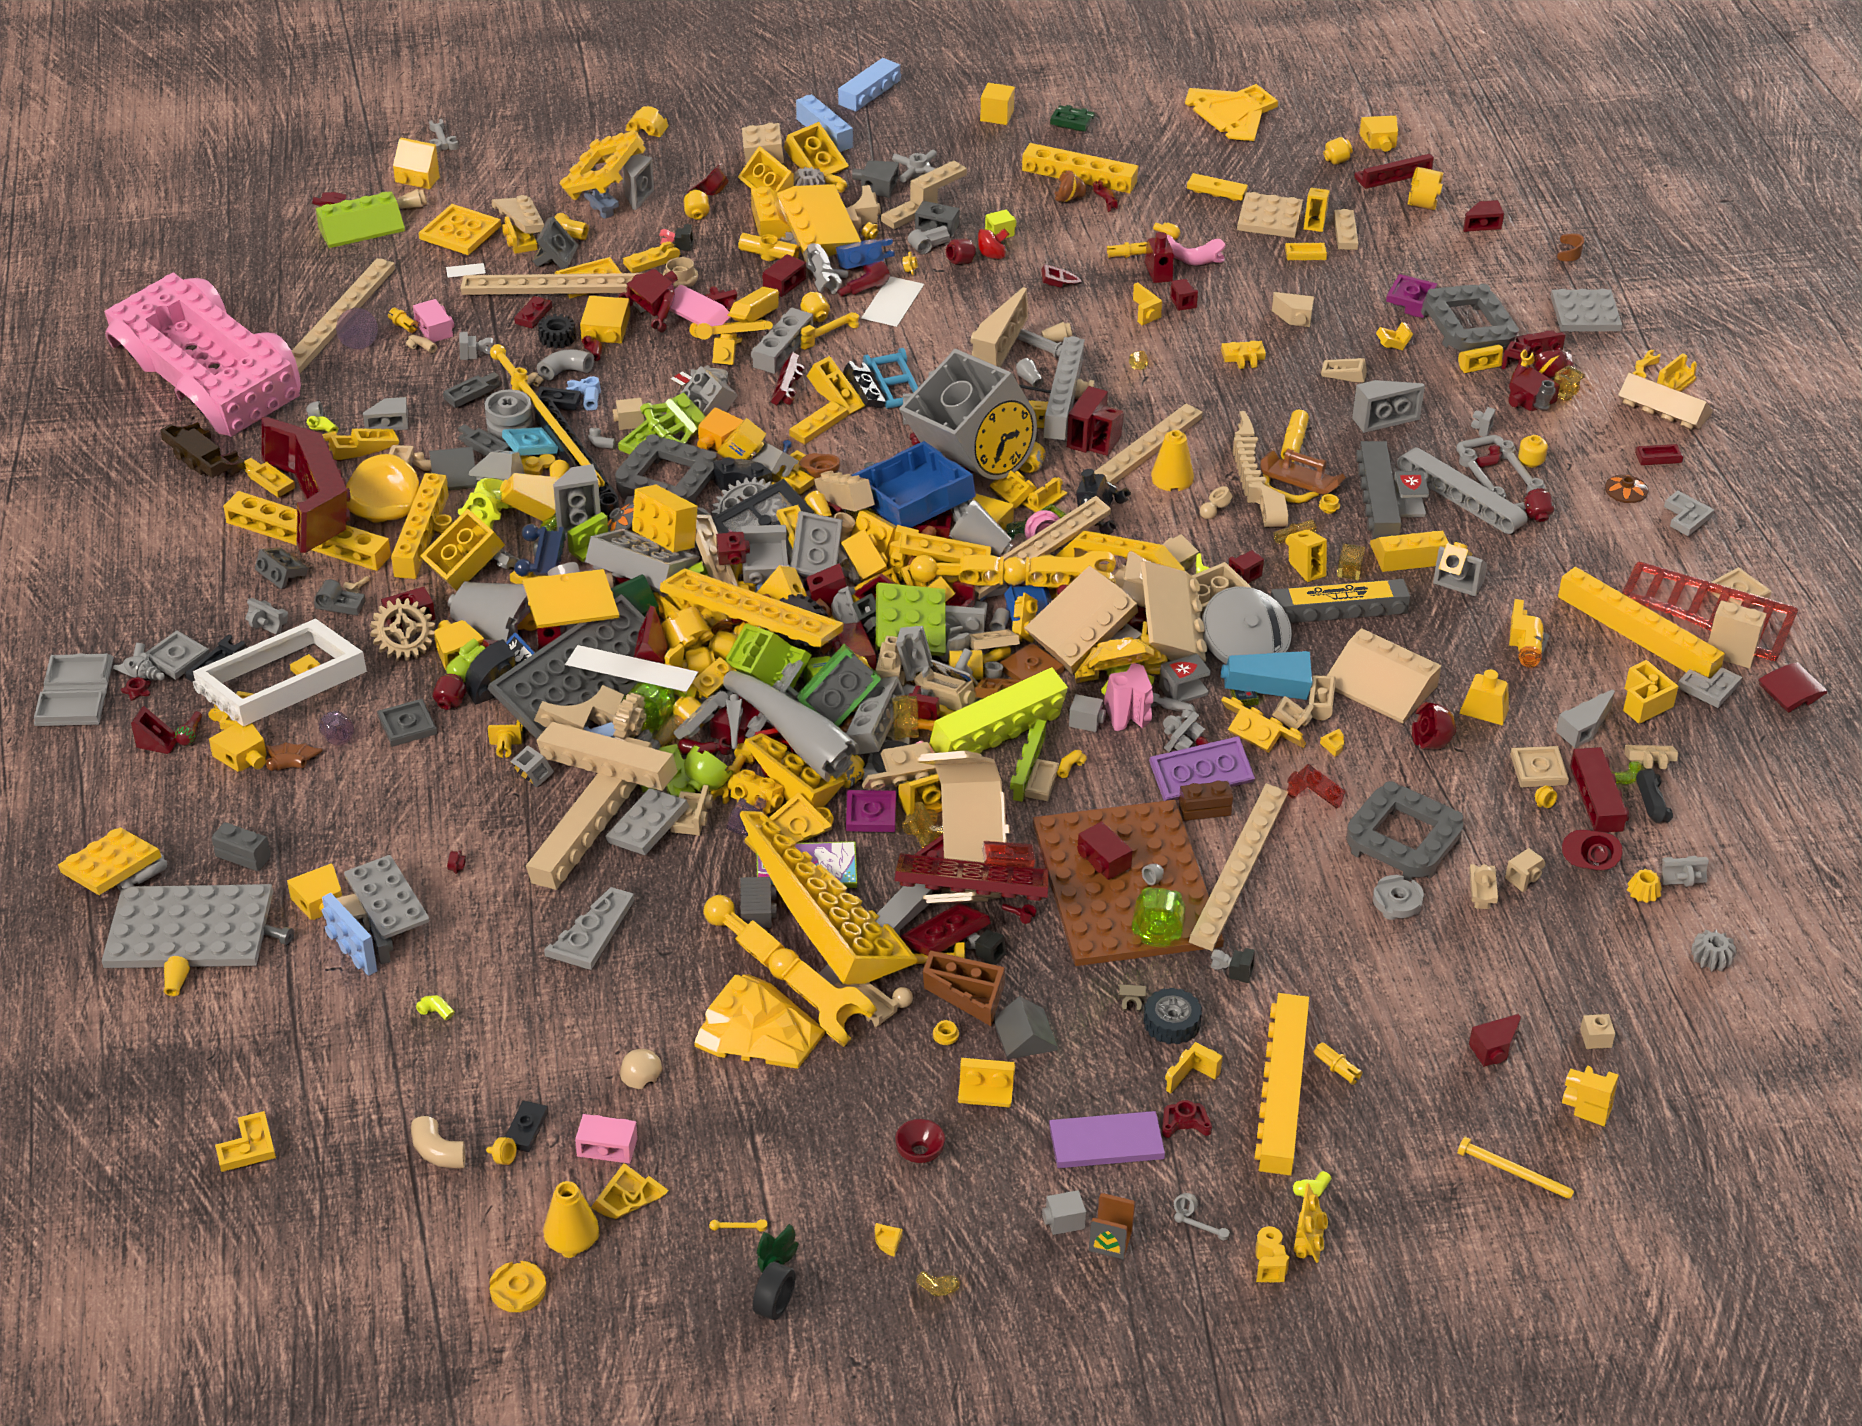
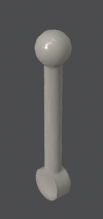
[1174,1212,1229,1240]

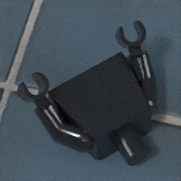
[1076,469,1131,535]

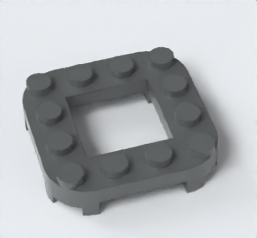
[1421,283,1519,352]
[615,434,717,505]
[1346,781,1463,881]

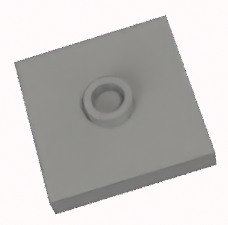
[145,631,210,680]

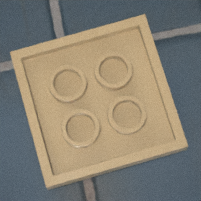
[1237,192,1303,238]

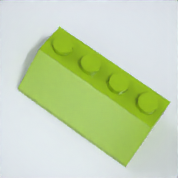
[316,191,405,248]

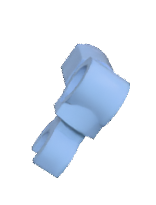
[566,376,601,410]

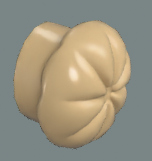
[663,257,698,289]

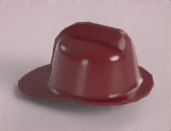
[686,162,729,195]
[1562,830,1623,870]

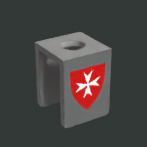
[1394,471,1429,517]
[1159,654,1210,702]

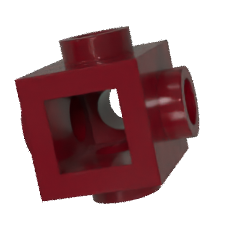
[716,531,750,565]

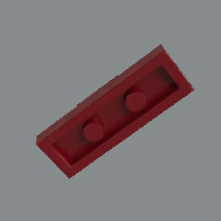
[770,352,805,405]

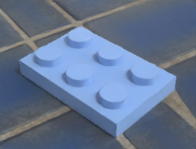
[322,893,377,976]

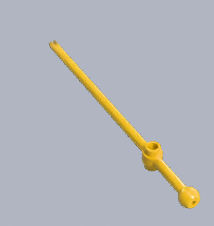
[490,344,605,487]

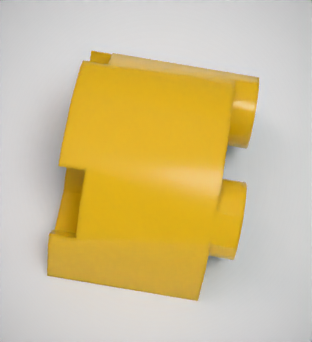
[626,107,668,137]

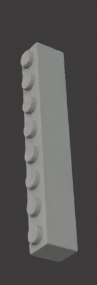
[1044,336,1085,440]

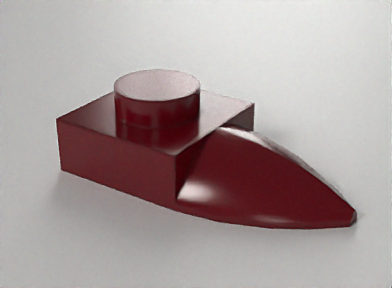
[1041,264,1081,288]

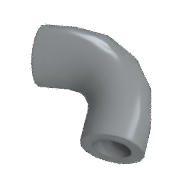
[537,349,594,380]

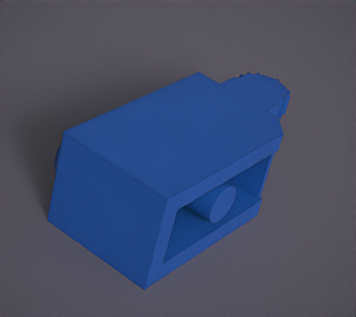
[836,239,895,269]

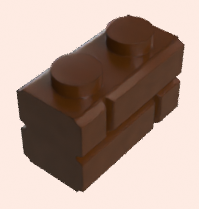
[1178,780,1233,821]

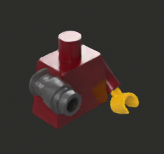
[1508,349,1560,411]

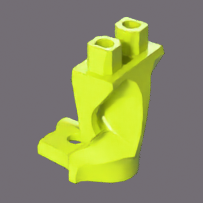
[458,478,514,530]

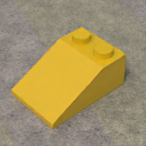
[783,122,849,178]

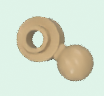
[1200,486,1232,519]

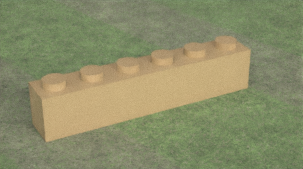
[537,722,678,791]

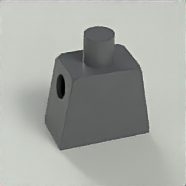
[852,160,899,198]

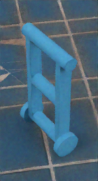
[863,348,918,409]

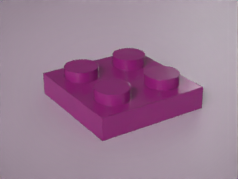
[846,790,896,832]

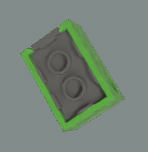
[797,644,881,727]

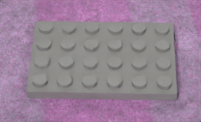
[102,884,273,968]

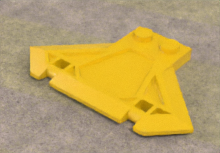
[1185,84,1278,141]

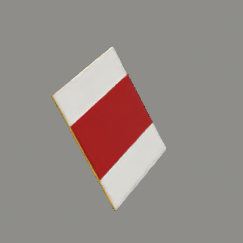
[671,372,692,385]

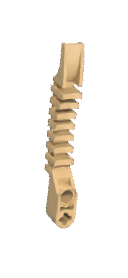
[1233,411,1288,527]

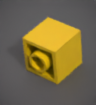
[980,83,1015,125]

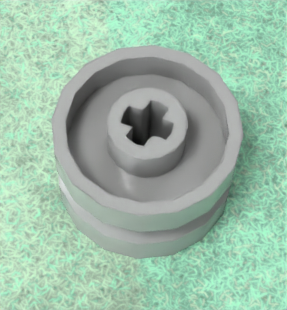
[484,389,533,441]

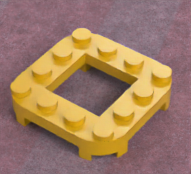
[559,130,646,200]

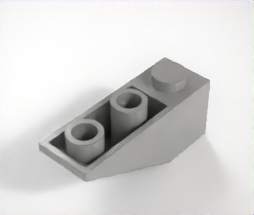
[1556,689,1615,748]

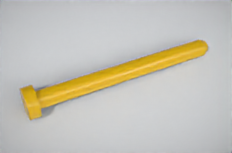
[1457,1136,1574,1199]

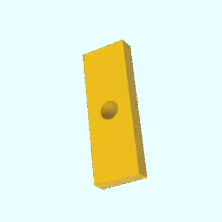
[1187,173,1248,201]

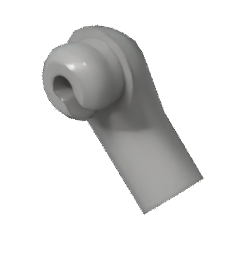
[588,428,615,449]

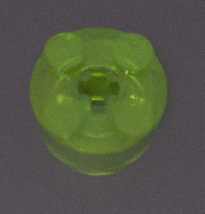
[621,681,675,733]
[1132,887,1186,947]

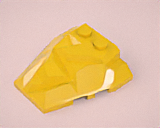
[1075,637,1167,683]
[695,974,825,1069]

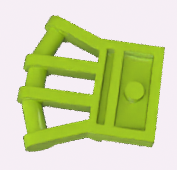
[640,392,706,444]

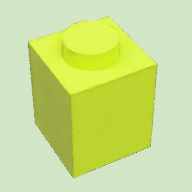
[985,209,1017,238]

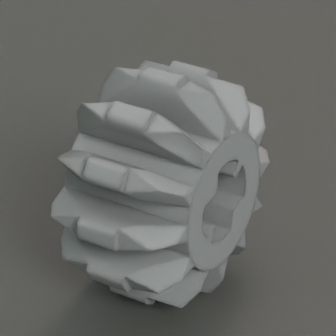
[794,167,825,186]
[1691,929,1736,972]

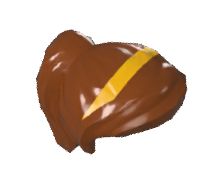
[1055,171,1086,202]

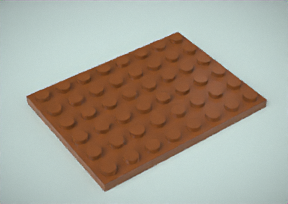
[1033,800,1224,966]

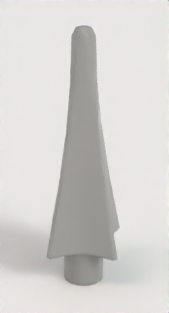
[726,694,743,750]

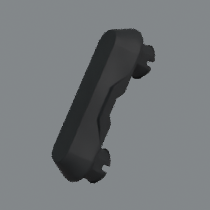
[1636,768,1673,823]

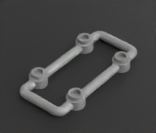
[1456,435,1545,511]

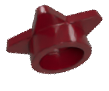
[121,677,151,701]

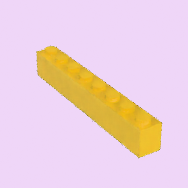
[1558,567,1725,679]
[1255,993,1309,1176]

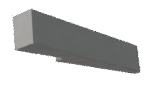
[819,883,932,987]

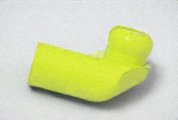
[307,416,338,433]
[416,995,455,1021]
[1293,1171,1331,1197]

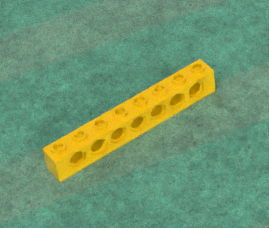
[223,491,391,571]

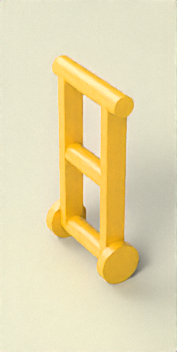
[689,320,773,340]

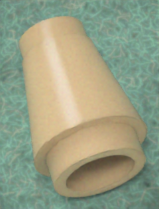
[397,189,428,209]
[1042,322,1072,342]

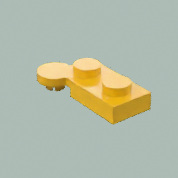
[520,454,555,476]

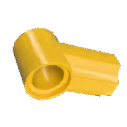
[554,213,589,241]

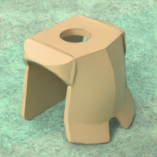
[1114,551,1148,608]

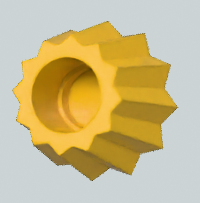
[1627,869,1662,903]

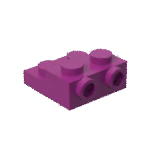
[1386,274,1437,318]

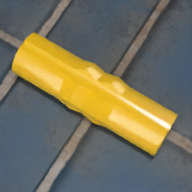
[1281,410,1309,462]

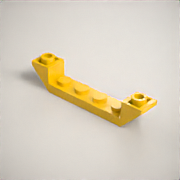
[1055,531,1185,571]

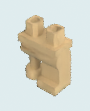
[876,636,906,687]

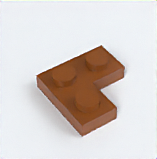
[975,677,1023,699]

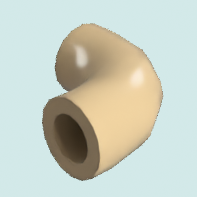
[411,1116,465,1169]

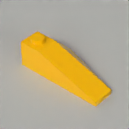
[744,733,845,808]

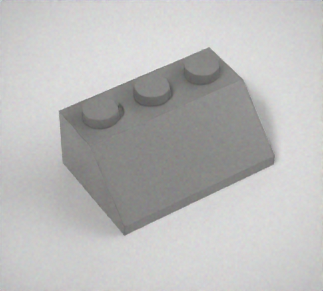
[553,464,601,538]

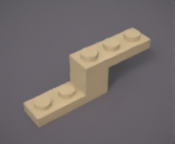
[881,161,967,229]

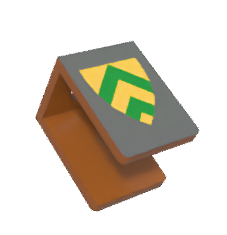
[1089,1193,1135,1259]

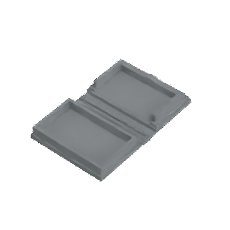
[34,653,114,726]

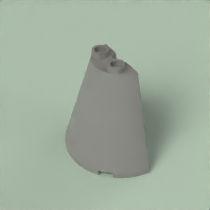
[448,581,531,642]

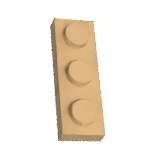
[1333,209,1358,250]

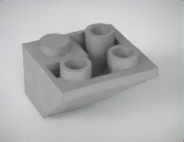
[680,366,738,416]
[469,450,524,481]

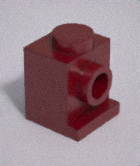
[1170,279,1198,311]
[1229,550,1264,583]

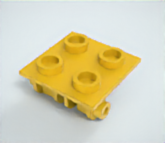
[1294,1183,1328,1263]

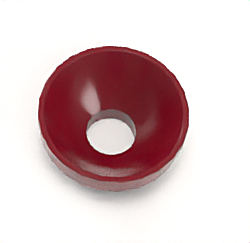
[895,1119,945,1163]

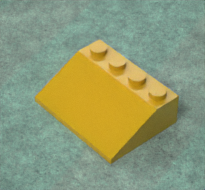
[777,184,861,262]

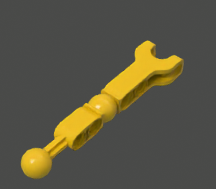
[909,551,1116,587]
[704,894,878,1047]

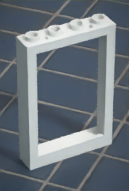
[193,619,367,727]

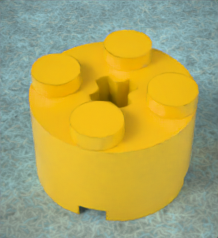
[1408,167,1443,210]
[661,607,714,655]

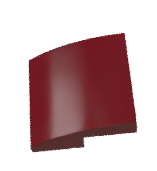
[1758,662,1827,713]

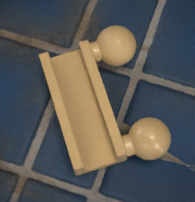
[835,982,913,1027]

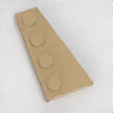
[492,195,544,233]

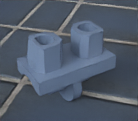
[584,188,619,219]

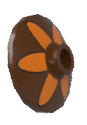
[1605,475,1648,503]

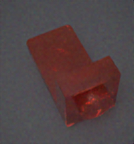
[1287,764,1345,809]

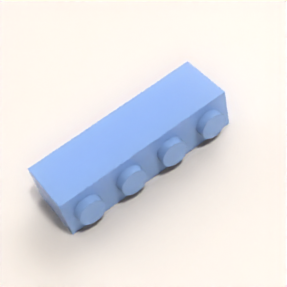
[838,58,901,112]
[796,94,853,152]

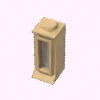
[914,668,977,711]

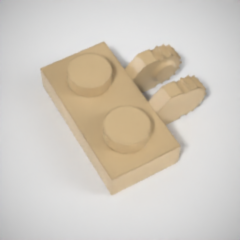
[1625,745,1678,769]

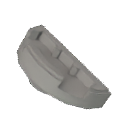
[831,586,860,624]

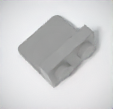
[945,601,987,634]

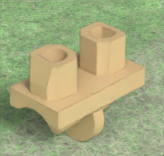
[1469,864,1498,909]

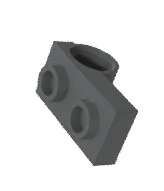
[314,579,366,615]

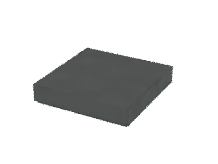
[377,699,437,747]

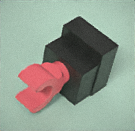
[659,224,694,251]

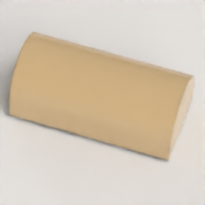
[1309,676,1336,720]

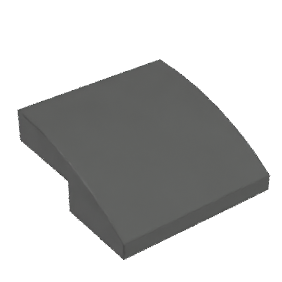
[429,447,477,491]

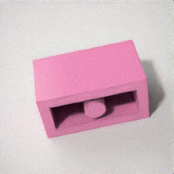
[413,299,454,342]
[575,1114,638,1164]

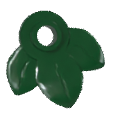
[757,1224,799,1273]

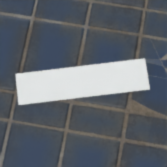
[565,645,698,692]

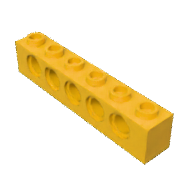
[1022,143,1138,193]
[391,473,449,579]

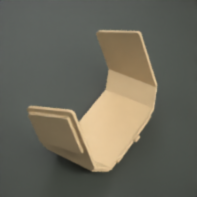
[917,751,1010,904]

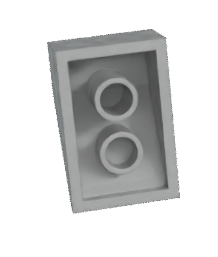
[1352,380,1425,433]

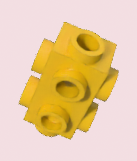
[728,770,784,815]

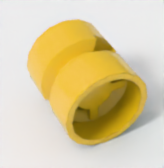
[949,650,983,680]

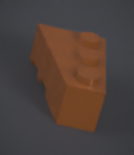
[923,951,1005,1026]

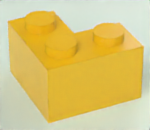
[1623,660,1679,724]

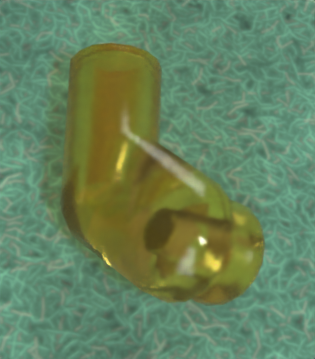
[916,1271,960,1297]

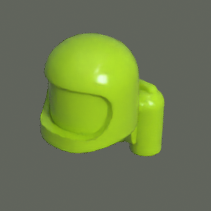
[446,638,485,682]

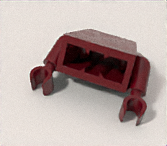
[619,269,678,333]

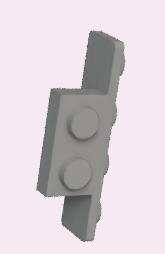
[745,660,803,738]

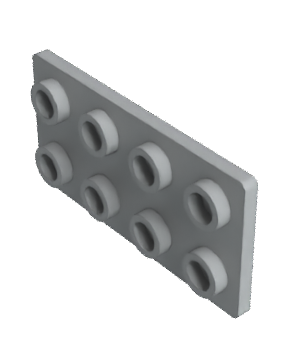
[344,855,429,939]

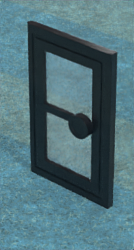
[712,479,814,534]

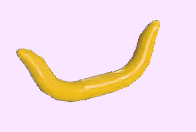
[1263,474,1319,503]

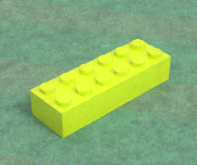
[929,667,1068,754]

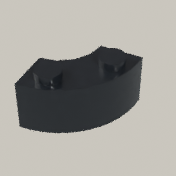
[713,457,772,491]
[464,639,516,705]

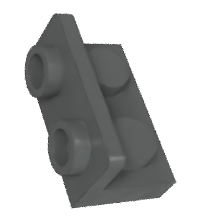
[255,547,308,589]

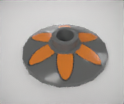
[608,503,634,532]

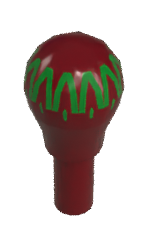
[175,711,203,746]

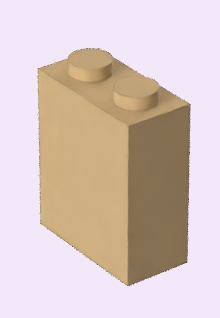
[1708,600,1767,668]

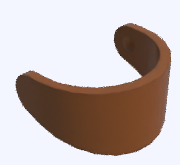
[1557,233,1584,261]

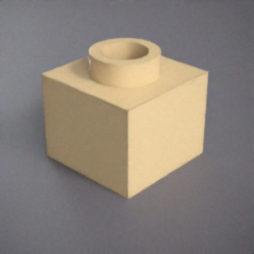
[1580,1014,1615,1049]

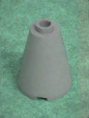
[949,500,1013,557]

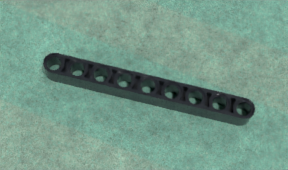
[534,397,619,521]

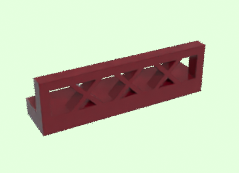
[1354,154,1434,189]

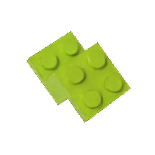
[725,623,811,688]

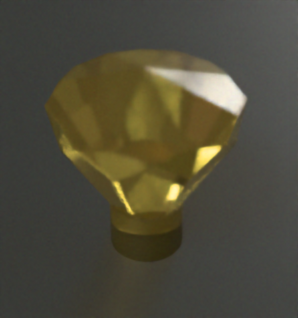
[1129,351,1148,370]

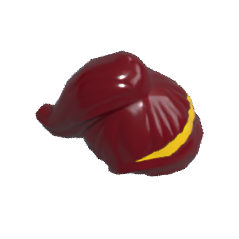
[1532,348,1574,383]

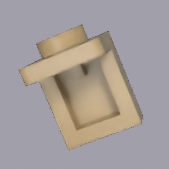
[1272,696,1314,729]

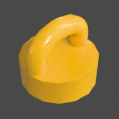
[486,1137,517,1165]

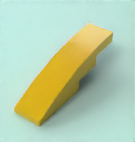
[328,429,399,460]

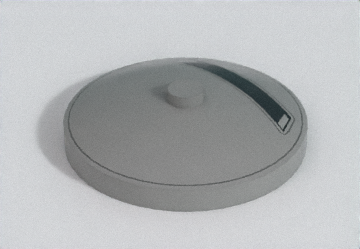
[1201,587,1292,664]

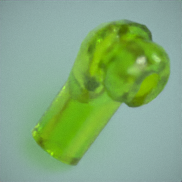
[1611,762,1642,784]

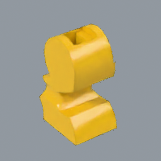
[1255,1226,1289,1282]

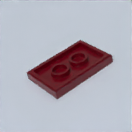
[900,903,991,956]

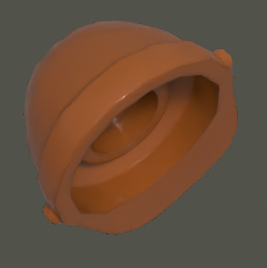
[799,453,840,479]

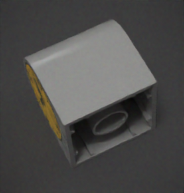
[899,349,1037,480]

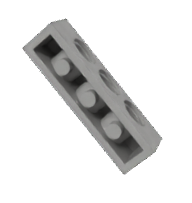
[751,308,813,374]
[846,676,905,755]

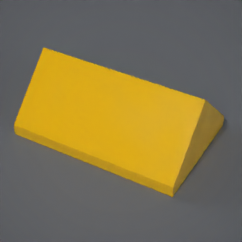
[738,146,794,193]

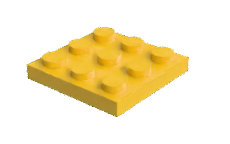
[419,204,501,255]
[58,827,162,895]

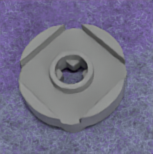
[1373,875,1424,920]

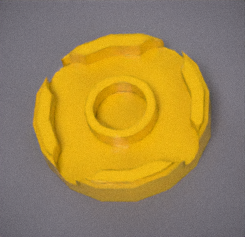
[489,1261,547,1313]

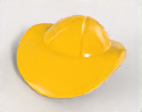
[346,454,419,523]

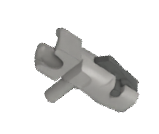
[803,243,848,294]

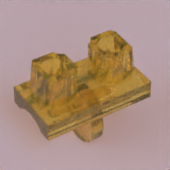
[892,695,919,740]
[902,802,943,849]

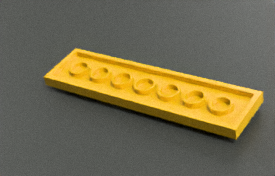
[660,568,844,647]

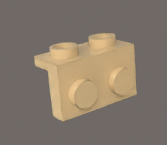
[671,785,713,836]

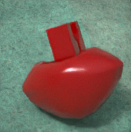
[978,228,1009,260]

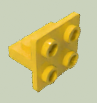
[958,1058,1015,1107]

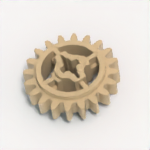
[370,598,435,661]

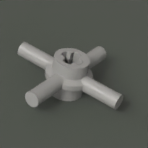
[892,150,937,182]

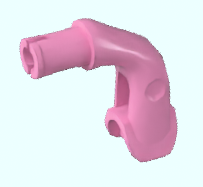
[1167,235,1225,266]

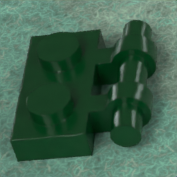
[1050,105,1095,131]

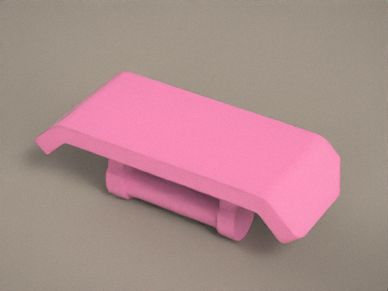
[670,285,730,326]

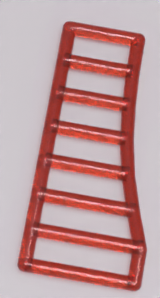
[1622,561,1798,661]

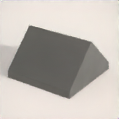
[993,996,1058,1060]

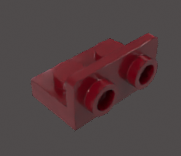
[1515,330,1566,356]

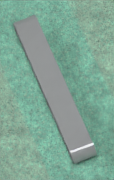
[1397,447,1527,534]

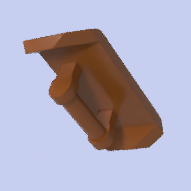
[1260,448,1346,495]

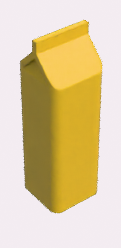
[727,287,779,323]

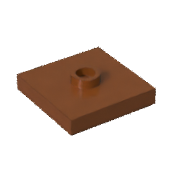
[999,643,1064,680]

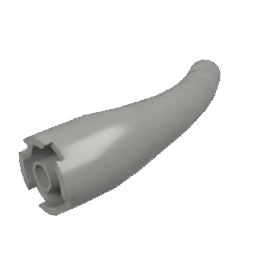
[723,670,860,782]

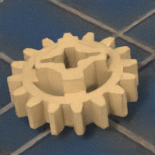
[613,693,646,740]

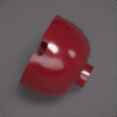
[1412,702,1456,750]

